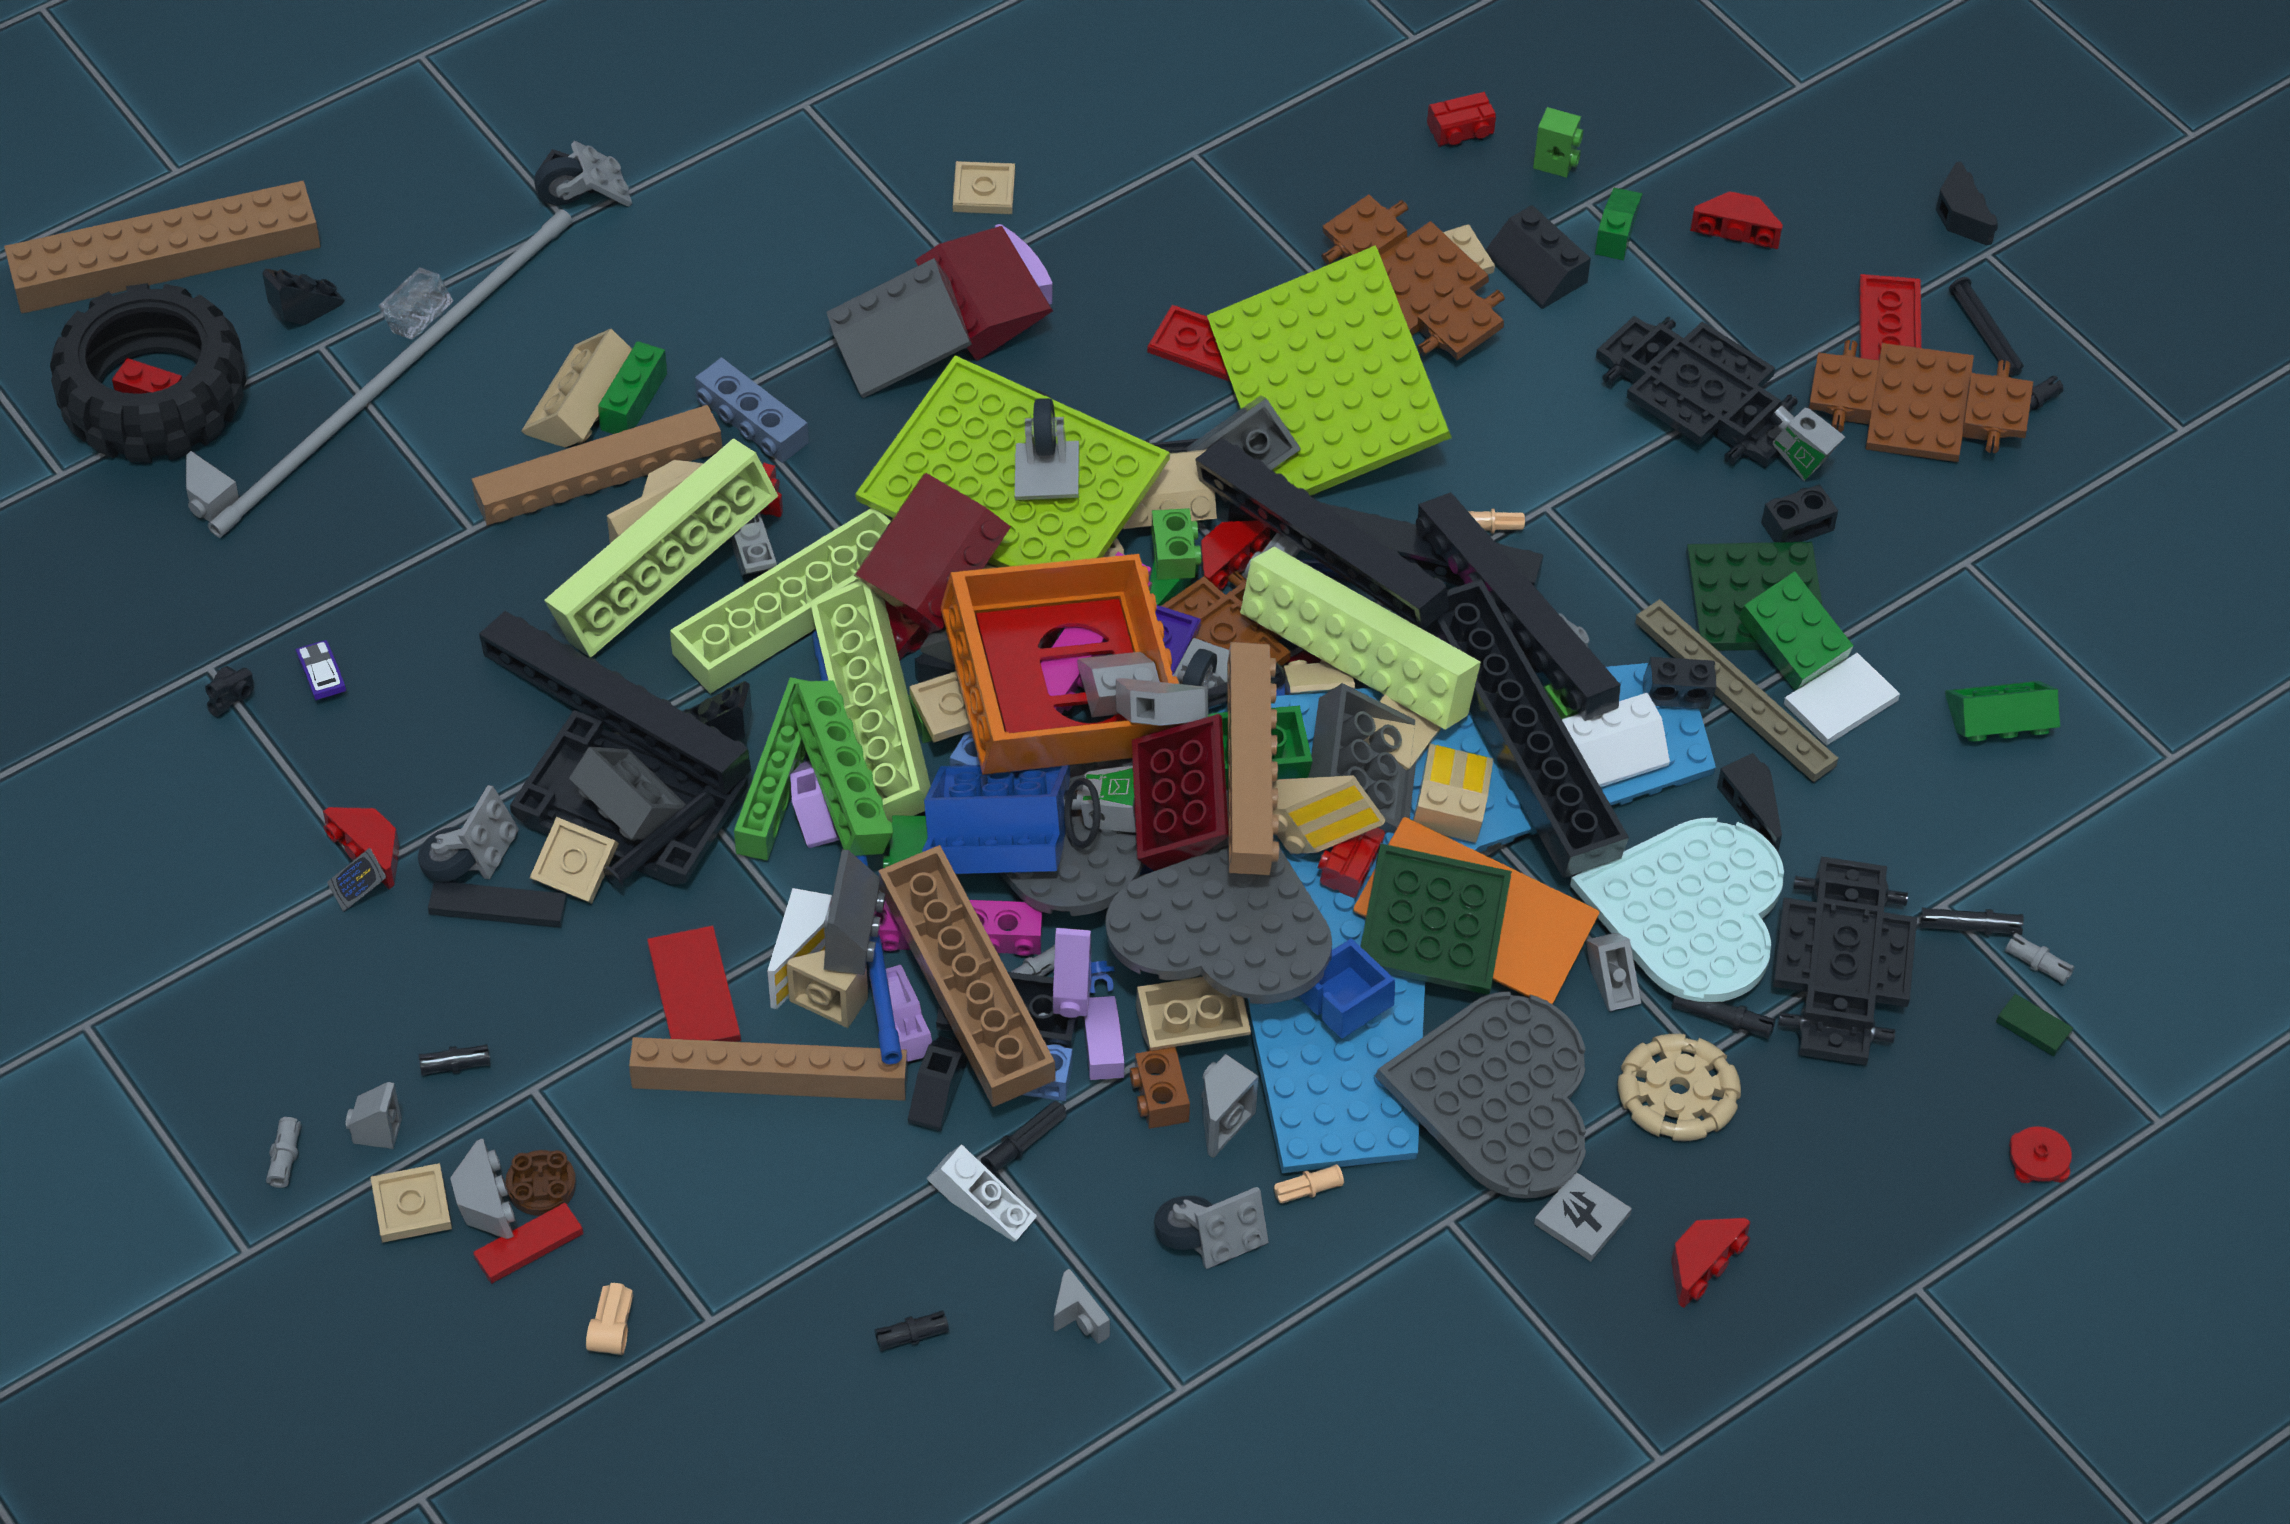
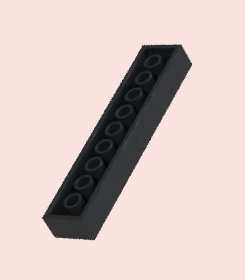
[1424,579,1629,878]

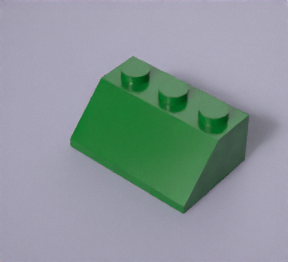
[1945,681,2060,741]

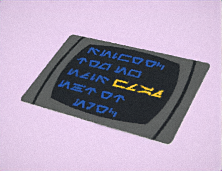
[327,848,386,911]

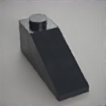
[1717,753,1782,852]

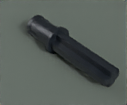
[981,1101,1067,1175]

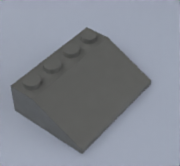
[826,258,972,398]
[1309,683,1416,833]

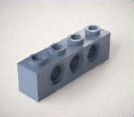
[695,357,809,463]

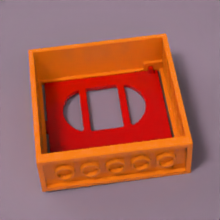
[941,554,1186,775]

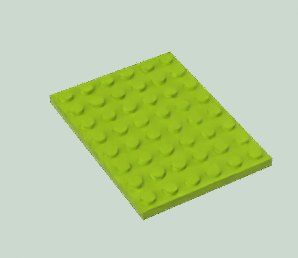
[1207,245,1452,496]
[855,355,1170,568]

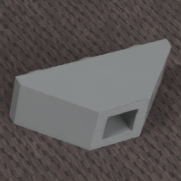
[731,512,777,576]
[1116,678,1208,726]
[450,1139,516,1239]

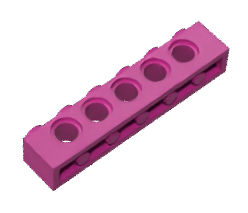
[876,900,1042,956]

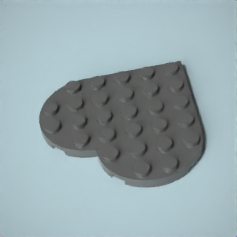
[998,758,1144,916]
[1106,838,1332,1004]
[1375,992,1586,1198]

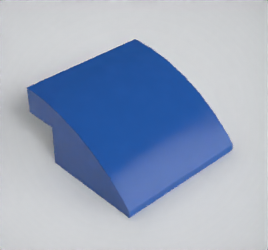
[922,765,1070,874]

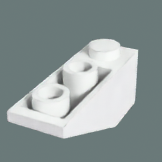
[927,1144,1037,1242]

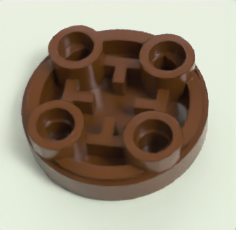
[505,1150,576,1216]

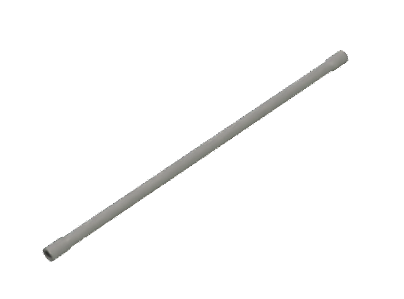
[208,209,573,538]

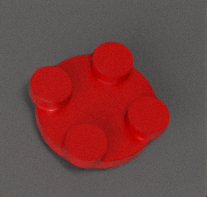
[2009,1126,2072,1183]

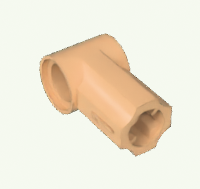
[586,1283,633,1355]

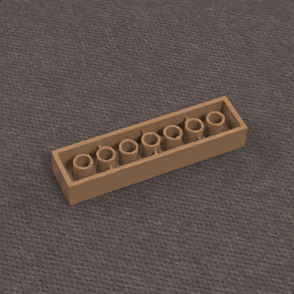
[878,845,1056,1107]

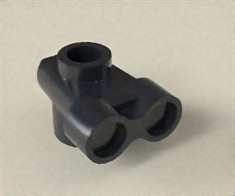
[205,666,254,717]

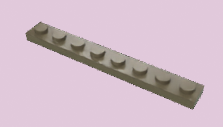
[1635,599,1838,782]

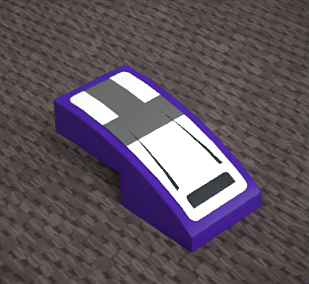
[295,640,346,700]

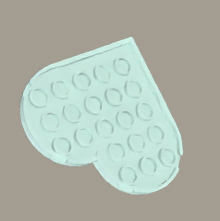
[1570,818,1784,1002]

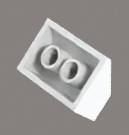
[1562,693,1670,787]

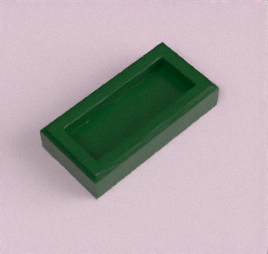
[1996,993,2073,1056]

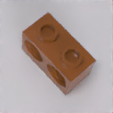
[1130,1047,1190,1129]

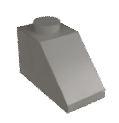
[186,451,239,522]
[1586,933,1641,1011]
[346,1082,402,1149]

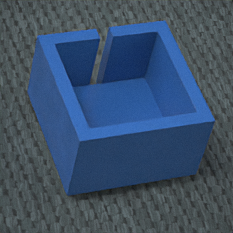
[1298,938,1395,1039]

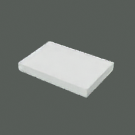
[1784,653,1900,746]

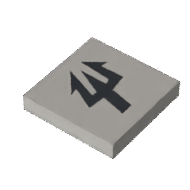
[1534,1172,1632,1261]

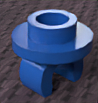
[1090,961,1115,994]

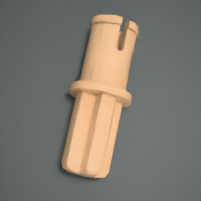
[1468,509,1525,534]
[1274,1164,1344,1203]

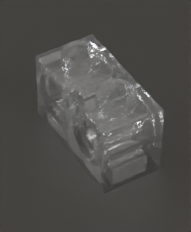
[378,267,453,340]

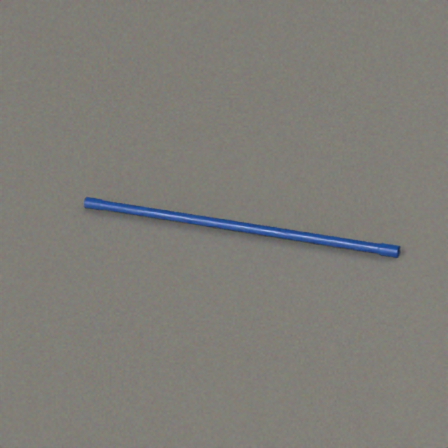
[812,630,902,1064]

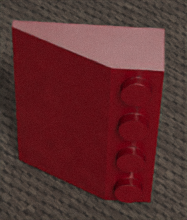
[915,226,1053,361]
[854,473,1011,633]
[1132,714,1228,871]

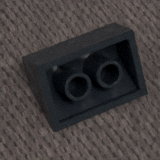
[1485,205,1591,309]

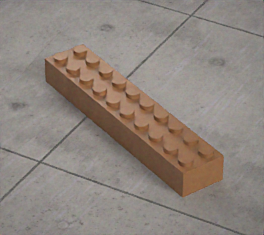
[4,180,321,314]

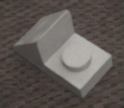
[1054,1269,1110,1344]

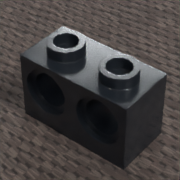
[1761,484,1838,542]
[1643,657,1717,709]

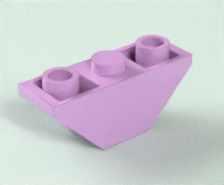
[790,761,840,848]

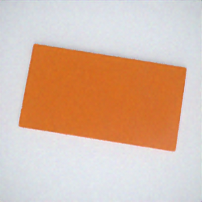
[1353,817,1599,1004]

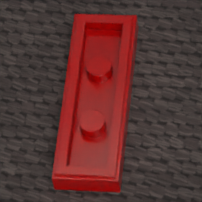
[473,1203,583,1284]

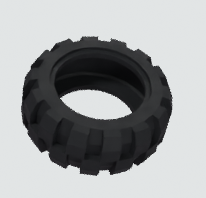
[50,283,247,463]

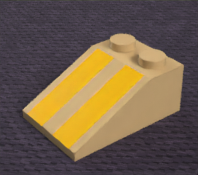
[1413,743,1493,843]
[1272,775,1385,854]

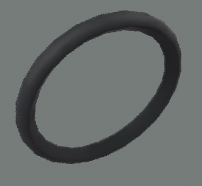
[1064,778,1101,848]

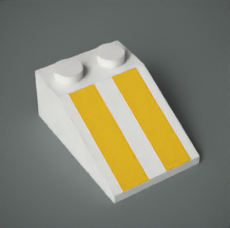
[768,888,832,1009]

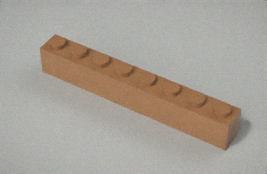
[472,405,722,525]
[1227,642,1279,875]
[629,1037,908,1101]

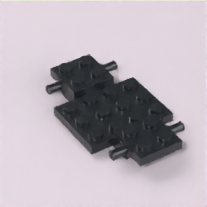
[1596,316,1798,467]
[1773,856,1917,1065]

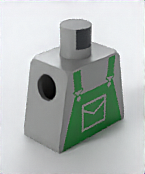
[1769,406,1845,481]
[1064,765,1136,832]

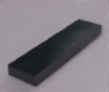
[428,881,567,928]

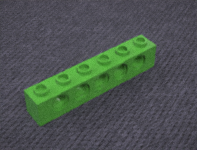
[734,677,807,861]
[789,680,893,856]

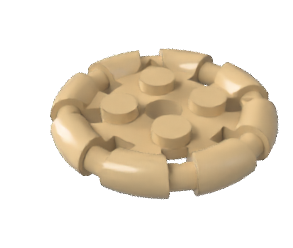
[1617,1034,1741,1141]

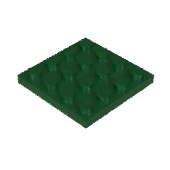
[1686,542,1822,651]
[1360,844,1512,995]

